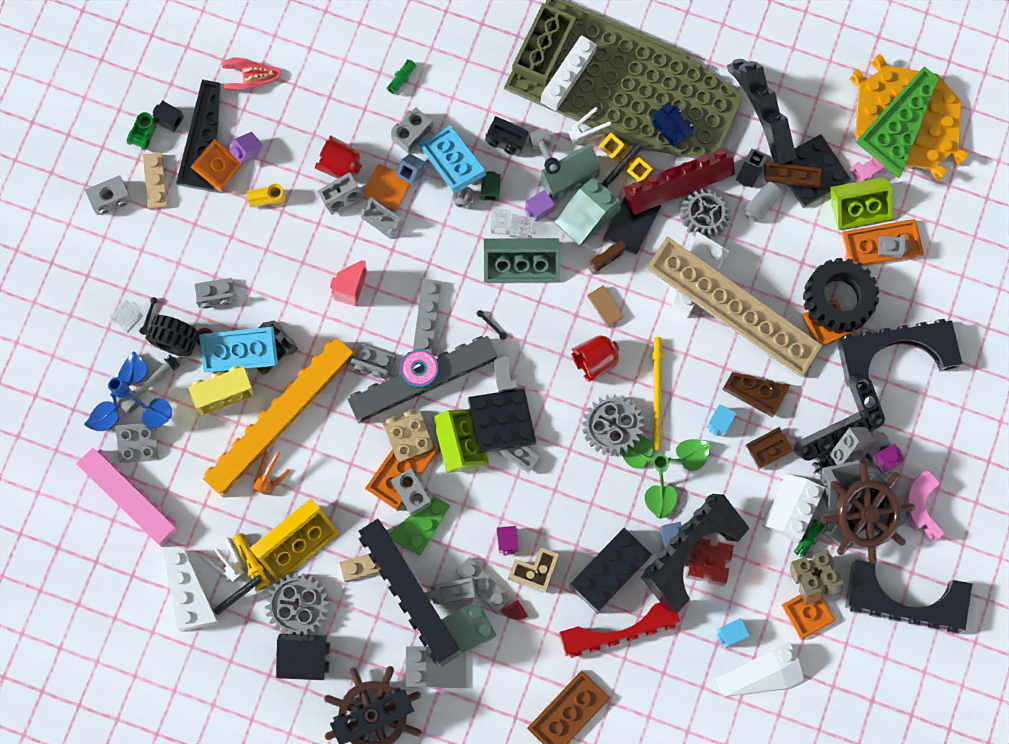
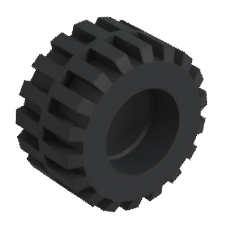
[145,315,200,356]

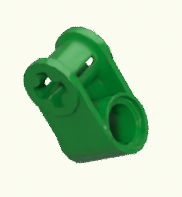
[127,112,156,151]

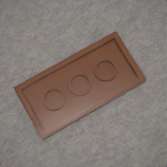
[527,670,610,744]

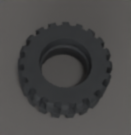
[803,258,880,334]

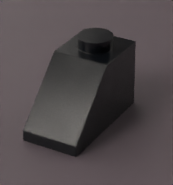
[736,148,768,188]

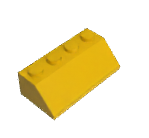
[249,498,339,584]

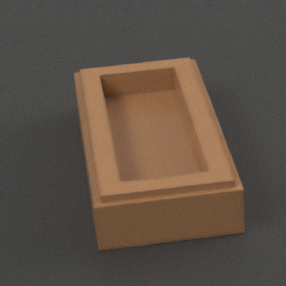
[587,285,624,327]

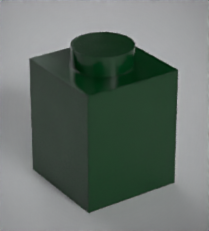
[481,171,501,201]

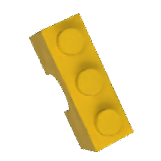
[599,133,656,181]

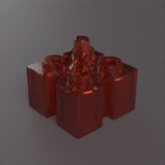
[685,538,734,586]

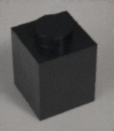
[152,100,184,132]

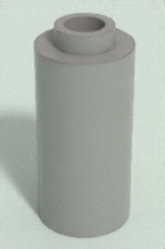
[744,182,782,222]

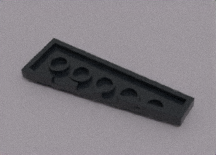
[176,79,221,192]

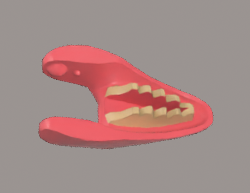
[222,57,280,91]

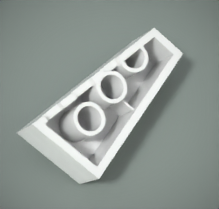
[671,231,729,318]
[163,547,219,632]

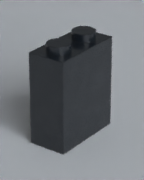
[276,633,330,680]

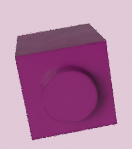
[873,444,905,473]
[496,526,519,556]

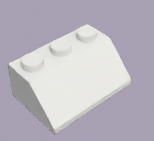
[762,474,825,543]

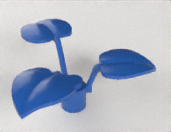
[84,351,172,431]

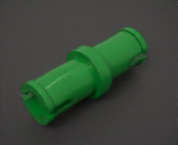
[386,59,416,95]
[794,519,825,558]

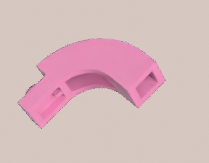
[904,469,944,541]

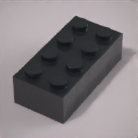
[569,528,653,613]

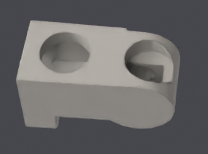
[494,356,518,392]

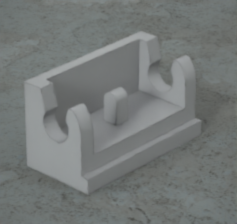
[361,197,402,239]

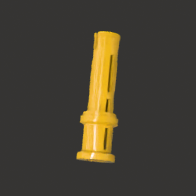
[232,533,272,592]

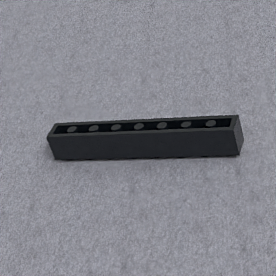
[358,518,462,667]

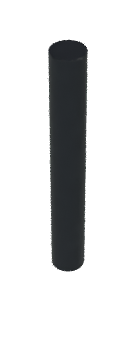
[601,143,643,188]
[213,574,263,615]

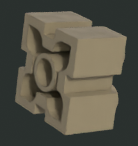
[790,549,844,605]

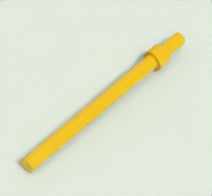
[652,337,663,451]

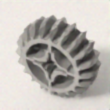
[680,188,731,239]

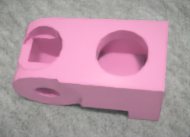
[850,157,885,182]

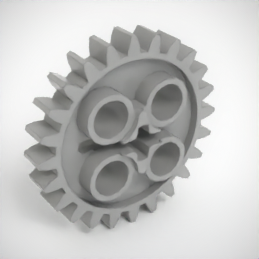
[582,394,645,456]
[265,573,330,635]

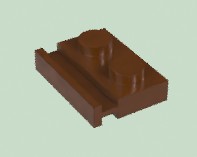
[589,240,626,275]
[745,427,793,470]

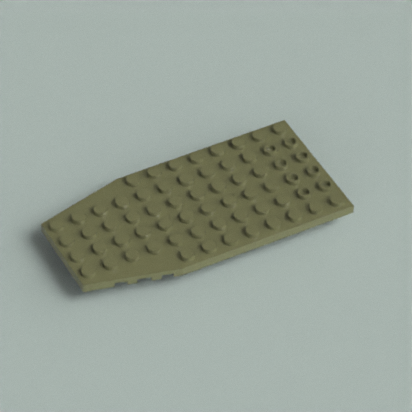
[504,0,744,159]

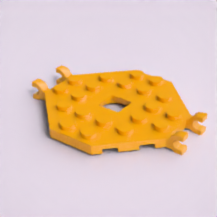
[849,54,969,181]

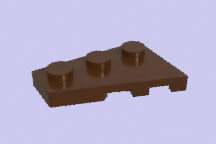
[722,372,791,418]

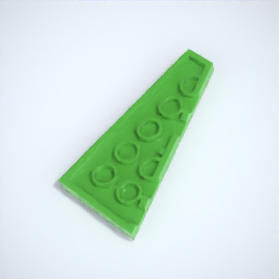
[856,66,938,178]

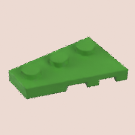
[389,495,450,556]

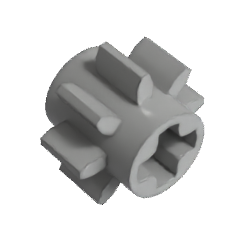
[452,187,476,209]

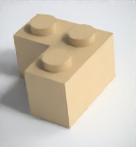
[508,547,559,594]

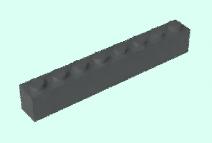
[348,336,497,423]

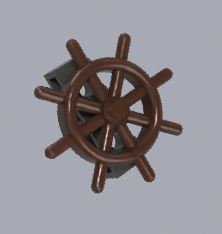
[821,463,915,564]

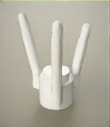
[568,107,611,145]
[198,538,245,582]

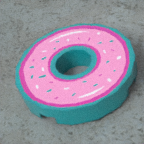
[400,349,438,388]

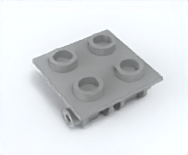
[115,423,159,463]

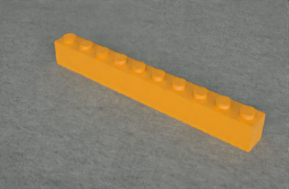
[203,337,354,497]

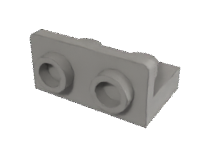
[195,278,236,309]
[351,343,396,379]

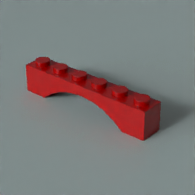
[558,602,680,658]

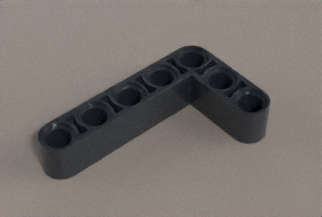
[794,373,885,461]

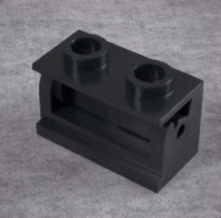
[485,116,529,156]

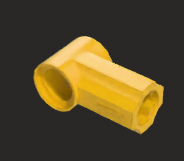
[247,183,286,208]

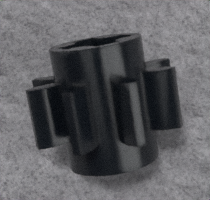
[812,454,834,479]

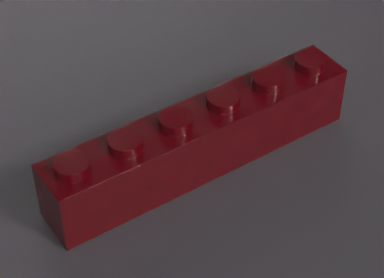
[624,148,735,214]

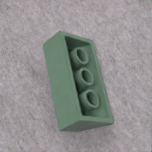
[484,238,560,283]

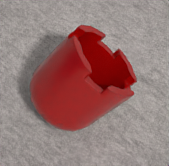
[315,135,362,179]
[571,335,620,382]

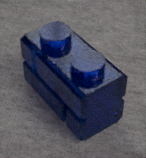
[651,102,693,148]

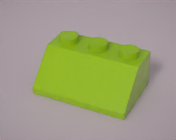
[831,177,893,230]
[433,409,489,473]

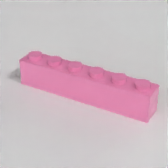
[76,448,178,547]

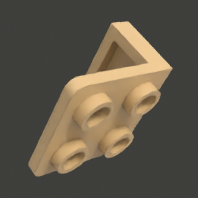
[382,409,433,461]

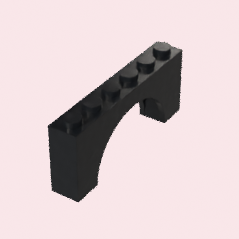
[837,319,963,387]
[640,493,750,613]
[845,559,972,634]

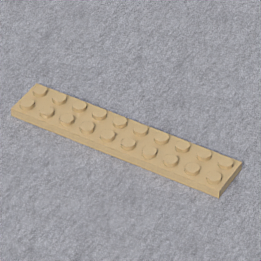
[646,236,822,377]

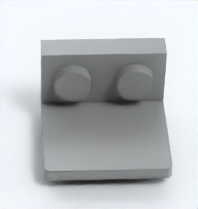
[822,460,861,511]

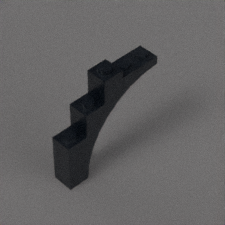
[727,59,797,165]

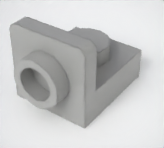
[878,235,908,258]

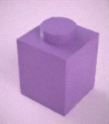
[230,131,263,164]
[524,190,555,222]

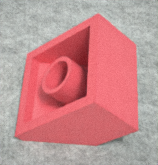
[330,260,368,307]

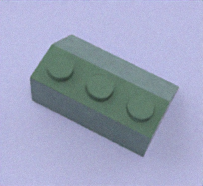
[540,143,601,201]

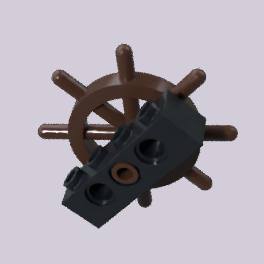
[324,666,422,744]

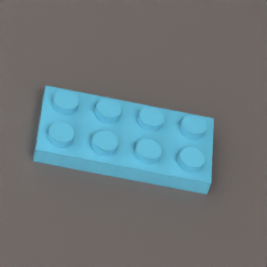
[419,125,486,194]
[199,326,278,373]

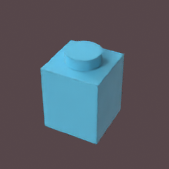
[706,404,737,437]
[716,618,749,648]

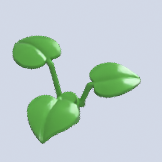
[621,436,711,519]

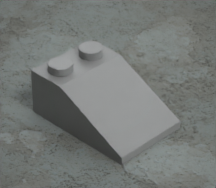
[406,646,466,689]

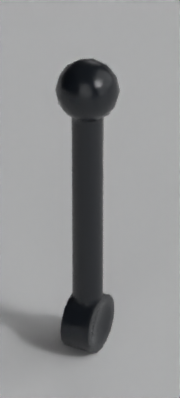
[139,297,158,335]
[476,310,507,340]

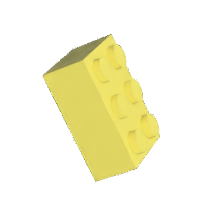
[188,366,256,416]

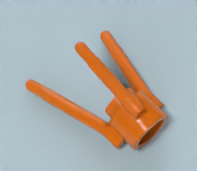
[252,451,290,495]

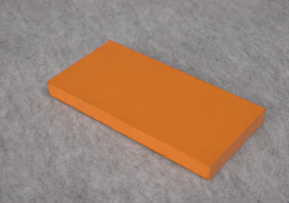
[842,219,924,267]
[365,440,440,511]

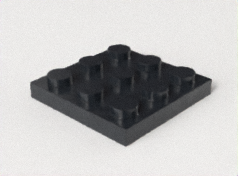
[774,134,851,208]
[468,388,536,453]

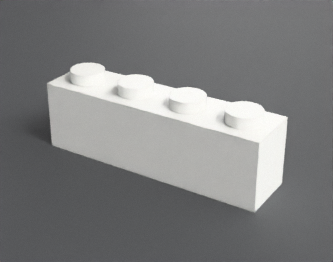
[540,35,597,111]

